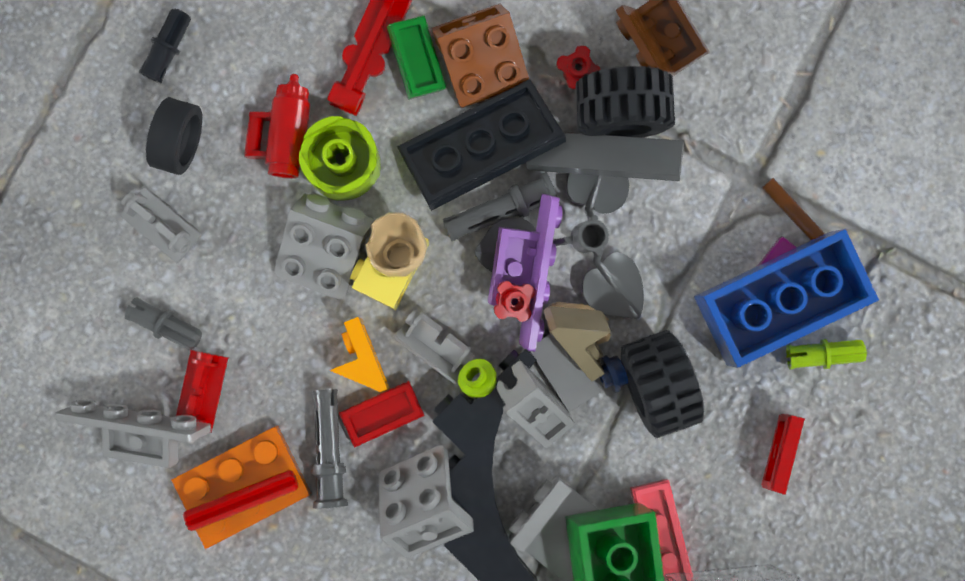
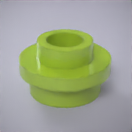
[458,359,497,398]

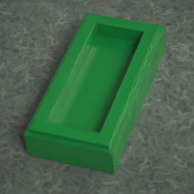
[387,15,446,100]

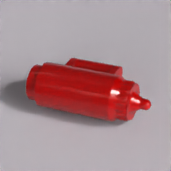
[244,74,311,179]

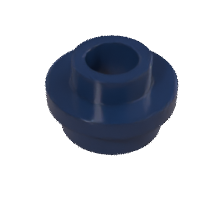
[599,355,628,393]

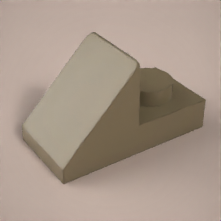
[543,306,610,382]

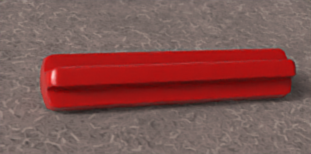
[183,470,298,531]

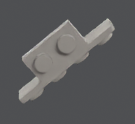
[56,400,211,468]

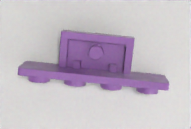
[488,194,562,352]

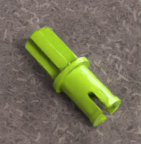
[786,339,867,370]

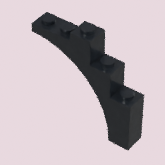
[432,349,538,581]

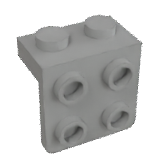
[274,193,375,300]
[508,476,599,581]

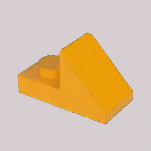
[329,317,390,392]

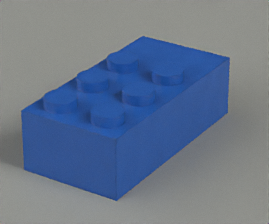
[694,229,879,368]

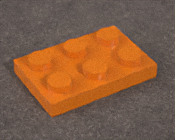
[172,426,312,549]

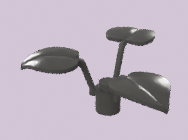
[475,174,644,319]

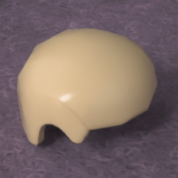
[366,213,427,277]

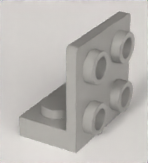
[378,445,474,558]

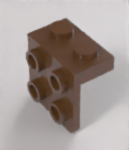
[616,0,710,76]

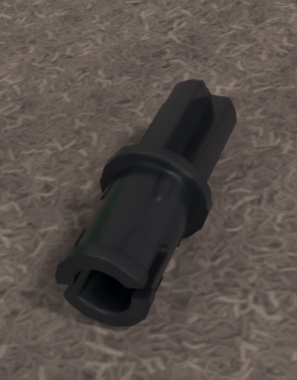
[138,8,191,84]

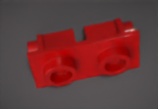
[176,350,229,433]

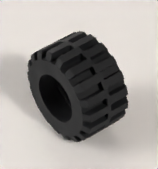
[576,66,675,138]
[621,330,704,439]

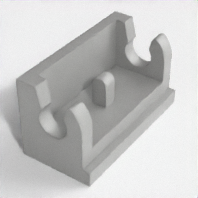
[497,360,576,448]

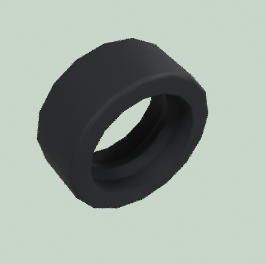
[146,97,203,175]

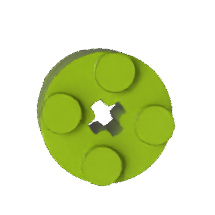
[299,116,381,201]

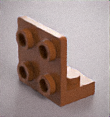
[431,3,529,108]

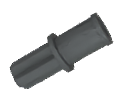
[125,297,202,350]

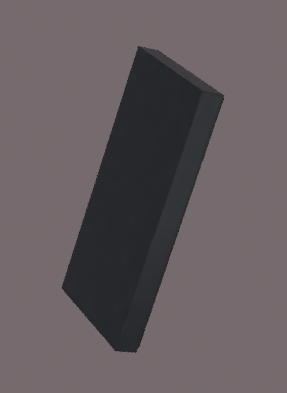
[397,79,566,211]

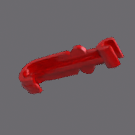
[327,0,412,116]

